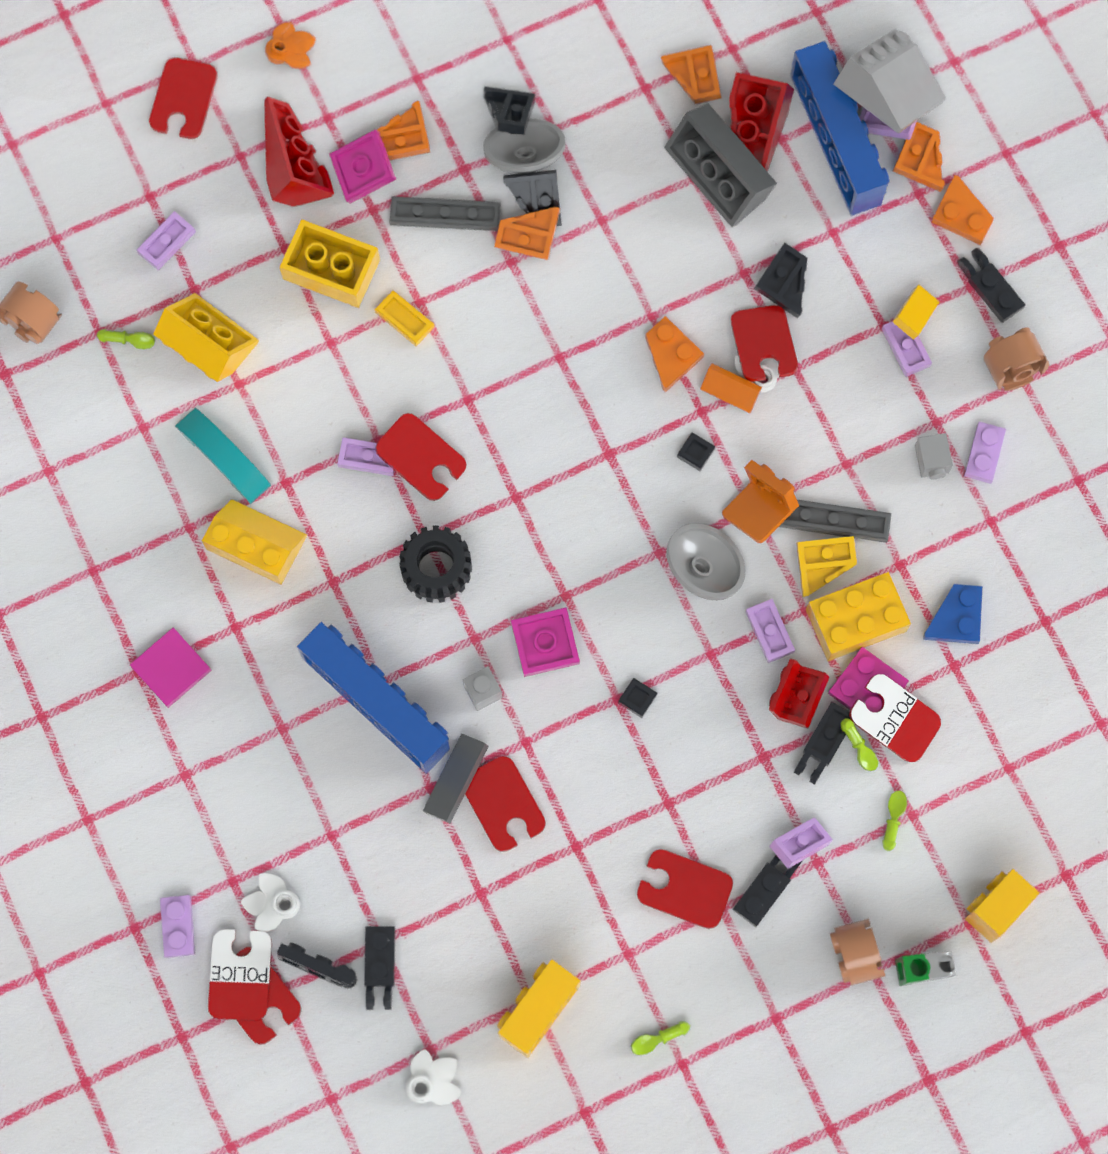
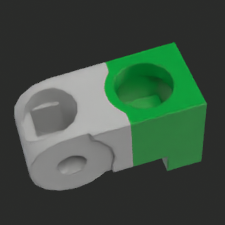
[895,952,956,986]

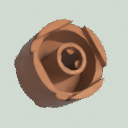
[0,281,62,344]
[983,327,1049,391]
[830,918,886,986]

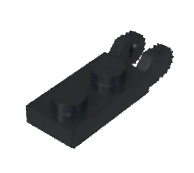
[957,247,1026,323]
[793,702,851,785]
[733,855,803,928]
[364,926,396,1010]
[277,942,357,989]

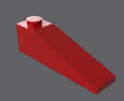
[729,72,795,172]
[264,96,334,207]

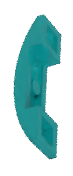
[175,407,271,504]

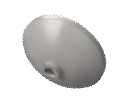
[483,119,565,174]
[666,523,745,601]

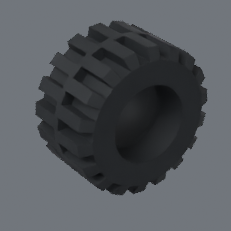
[399,525,472,603]

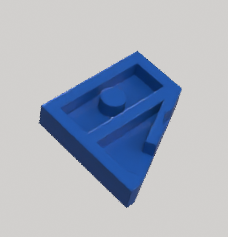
[923,584,983,644]

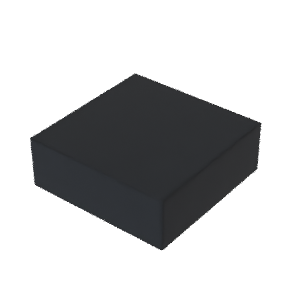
[677,432,716,472]
[618,678,658,718]

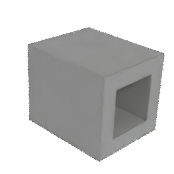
[915,433,953,480]
[463,666,503,711]

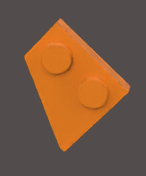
[661,45,722,104]
[377,101,430,160]
[893,122,945,192]
[931,175,994,245]
[494,207,561,260]
[645,316,704,392]

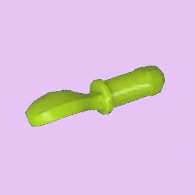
[96,329,155,350]
[841,719,878,771]
[882,791,907,851]
[631,1021,690,1055]

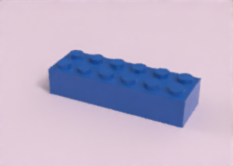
[790,41,890,216]
[297,622,450,774]

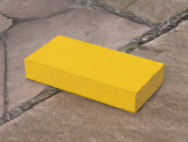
[893,284,939,340]
[374,290,435,347]

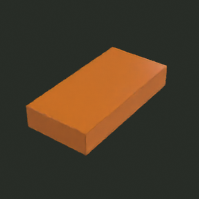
[700,363,762,413]

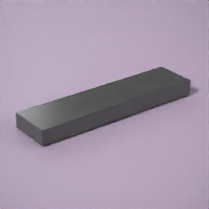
[389,196,501,231]
[779,500,892,543]

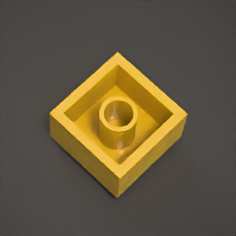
[965,869,1040,943]

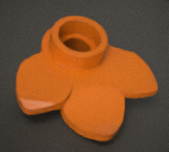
[265,22,316,69]

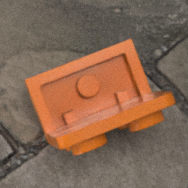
[722,460,799,543]

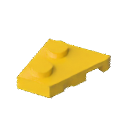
[796,536,857,597]

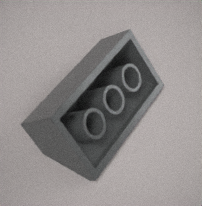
[664,103,777,227]

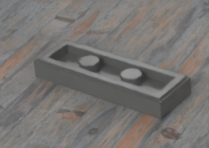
[423,733,489,824]

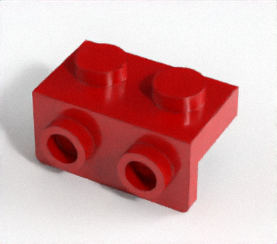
[769,659,830,729]

